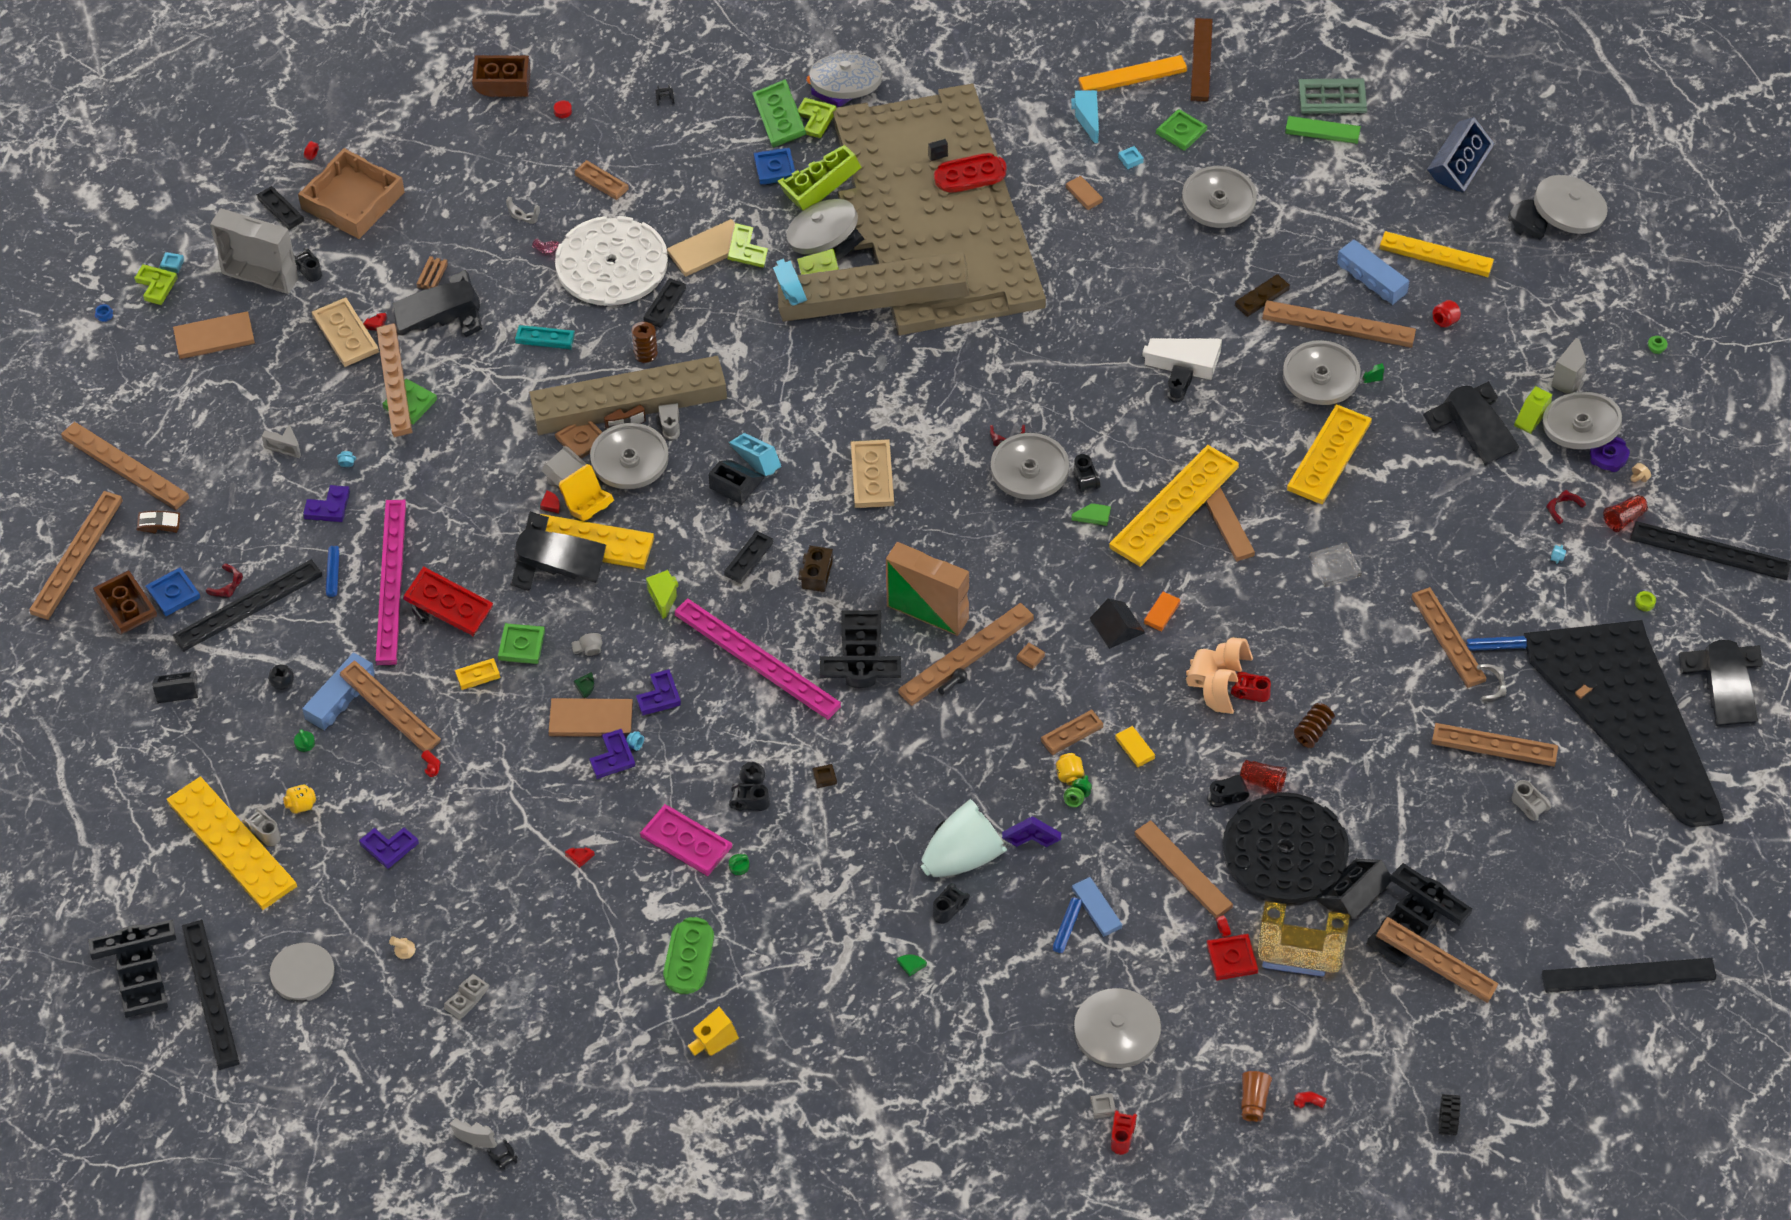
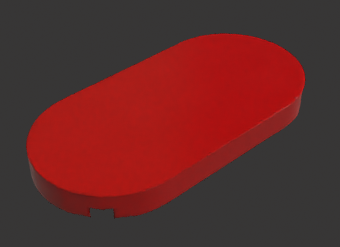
[934,153,1006,193]

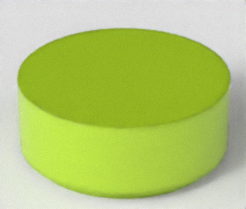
[1635,591,1656,611]

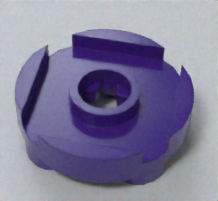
[1589,436,1630,472]

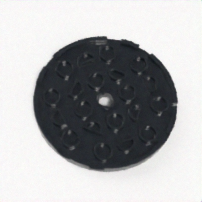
[1222,792,1349,903]

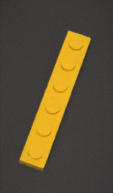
[1379,231,1494,277]

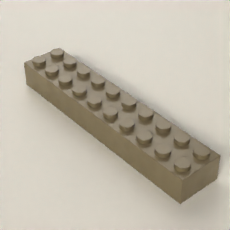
[778,252,969,322]
[529,356,727,435]

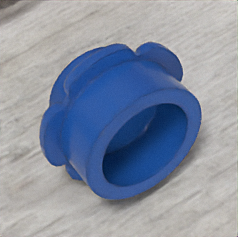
[94,304,113,322]

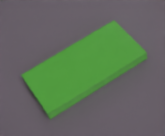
[752,79,807,148]

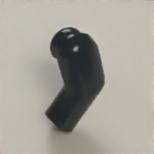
[412,605,429,624]

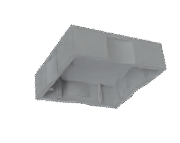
[210,208,299,294]

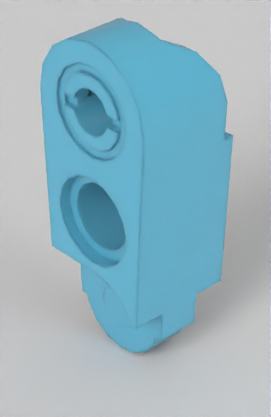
[773,259,807,306]

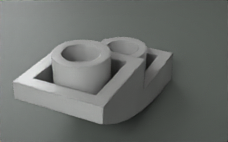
[444,974,489,1020]
[450,1118,497,1148]

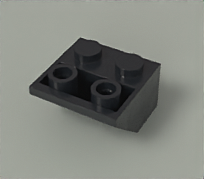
[708,460,764,505]

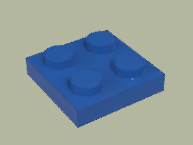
[754,148,795,185]
[145,567,201,617]

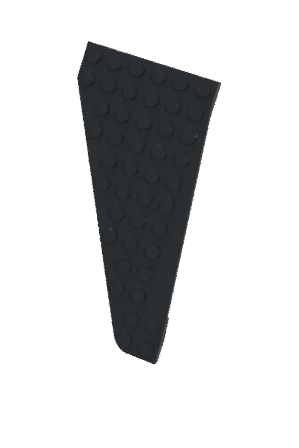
[1523,620,1724,827]

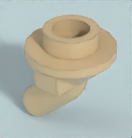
[389,936,416,959]

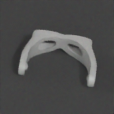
[506,197,540,224]
[1476,664,1506,702]

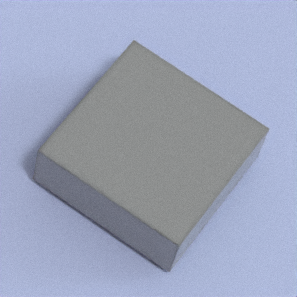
[1090,1093,1116,1119]

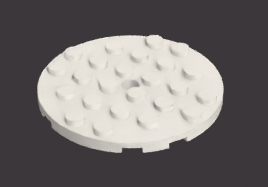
[555,216,668,306]

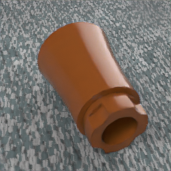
[1241,1071,1272,1122]

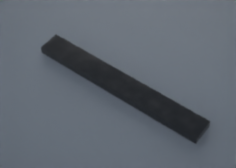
[1630,521,1791,580]
[173,559,322,652]
[182,920,240,1070]
[1542,958,1716,993]

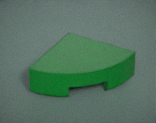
[1363,363,1384,383]
[897,954,927,977]

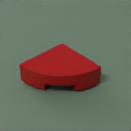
[363,313,387,331]
[540,490,560,514]
[565,847,595,868]

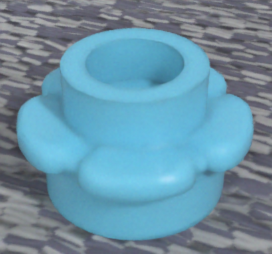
[337,451,356,467]
[1550,545,1566,564]
[626,731,644,751]

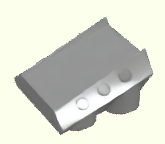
[542,446,597,486]

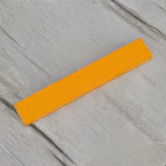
[1078,55,1187,92]

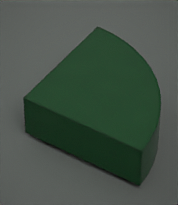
[574,672,594,699]

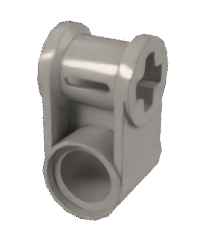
[658,403,680,440]
[1511,780,1551,821]
[242,807,281,846]

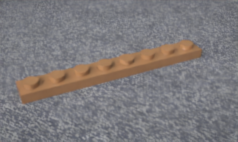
[1262,300,1416,348]
[377,323,413,437]
[61,421,189,510]
[29,491,123,620]
[898,603,1034,706]

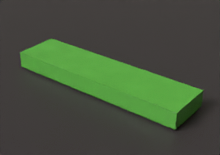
[1285,116,1361,144]

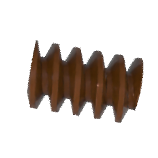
[631,322,658,363]
[1294,703,1335,748]

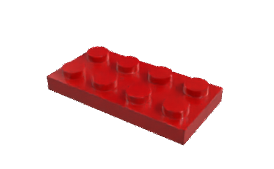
[403,566,494,636]

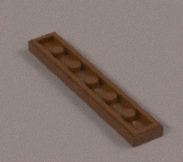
[1191,18,1213,102]

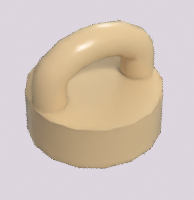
[1630,463,1651,482]

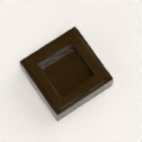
[812,764,837,789]

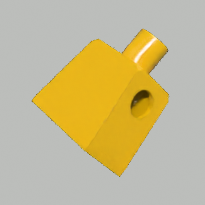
[687,1007,739,1056]

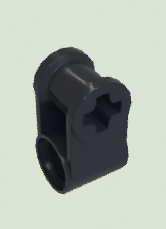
[294,247,322,282]
[1168,365,1193,402]
[1073,454,1101,493]
[1208,775,1250,807]
[729,783,770,811]
[933,883,970,924]

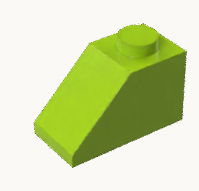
[1514,386,1553,434]
[646,570,678,619]

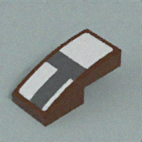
[604,405,646,430]
[136,511,180,534]

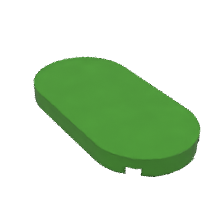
[663,917,714,994]

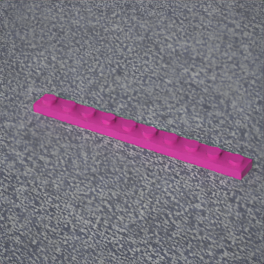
[376,499,406,665]
[675,598,841,720]

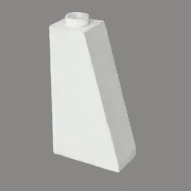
[1142,339,1222,380]

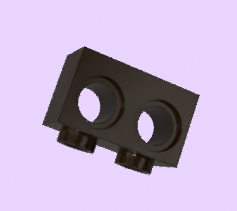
[798,545,833,592]

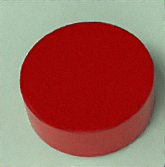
[553,101,572,118]
[304,141,319,160]
[1216,915,1231,937]

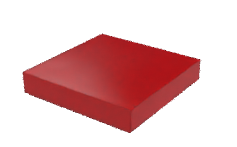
[1206,934,1258,981]

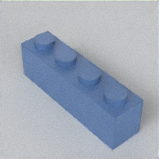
[1337,240,1409,305]
[302,652,375,731]

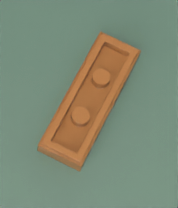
[574,160,629,200]
[1041,710,1103,755]

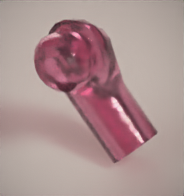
[532,239,560,255]

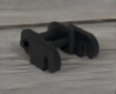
[655,85,675,106]
[487,1139,518,1171]

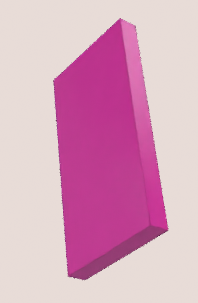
[640,804,732,876]

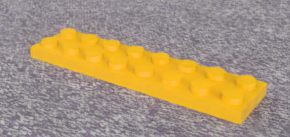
[1109,445,1239,567]
[167,776,297,910]

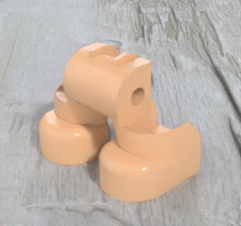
[1186,637,1253,714]

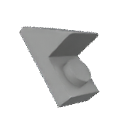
[262,425,301,458]

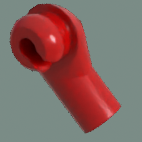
[421,750,441,777]
[1293,1091,1327,1108]

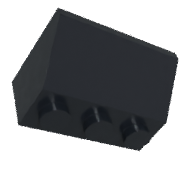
[1316,858,1392,920]

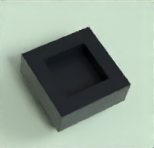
[928,139,948,161]

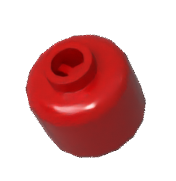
[1432,300,1461,328]

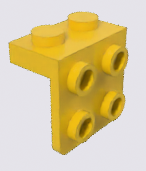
[559,464,614,521]

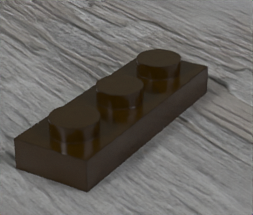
[1235,274,1290,317]

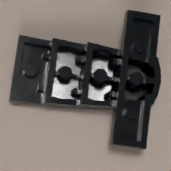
[392,270,483,337]
[1423,381,1519,466]
[510,511,606,591]
[820,610,901,688]
[1678,640,1763,726]
[1366,863,1473,967]
[88,919,177,1018]

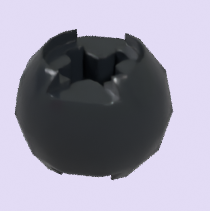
[268,664,294,690]
[739,762,765,785]

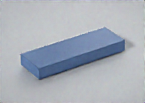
[1072,877,1122,937]

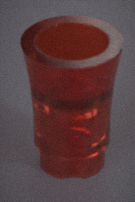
[1603,495,1649,532]
[1240,760,1287,793]

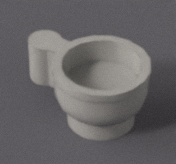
[571,633,602,656]

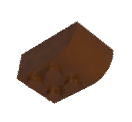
[472,55,531,97]
[93,570,157,635]

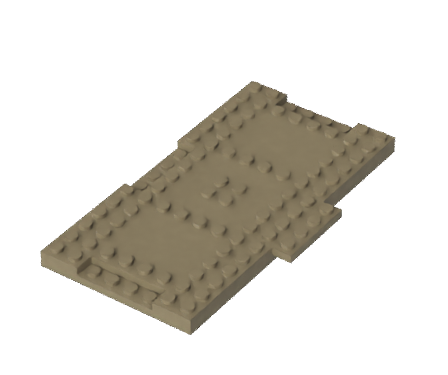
[832,83,1046,336]

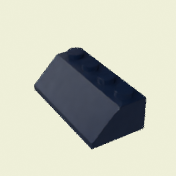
[1427,117,1494,193]

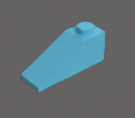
[1071,90,1099,143]
[729,433,781,476]

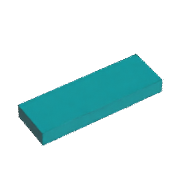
[515,325,575,349]

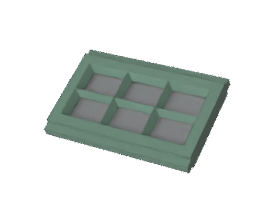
[1298,79,1367,114]

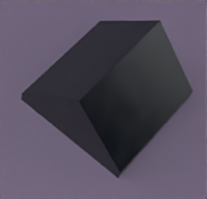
[1090,598,1145,649]
[152,671,198,704]

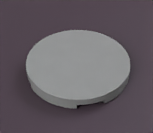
[270,943,335,1001]

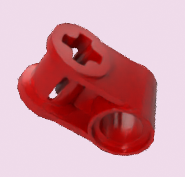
[1230,672,1271,702]
[1111,1110,1137,1155]

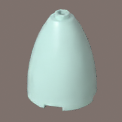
[920,799,1007,877]

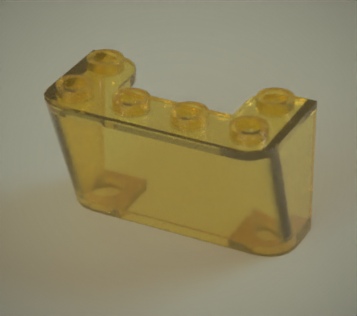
[1257,901,1350,972]

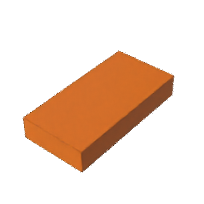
[1144,592,1181,632]

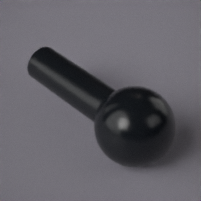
[938,668,967,695]

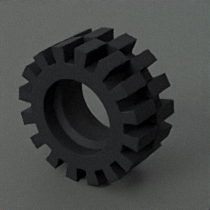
[1438,1094,1461,1135]

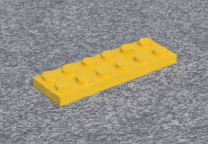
[1287,404,1372,505]
[541,514,654,569]

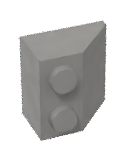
[1552,338,1587,394]

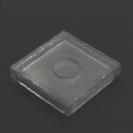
[1309,543,1362,587]

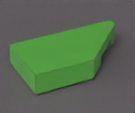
[1071,503,1111,526]

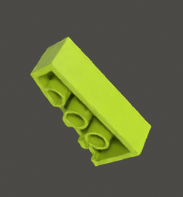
[778,145,862,211]

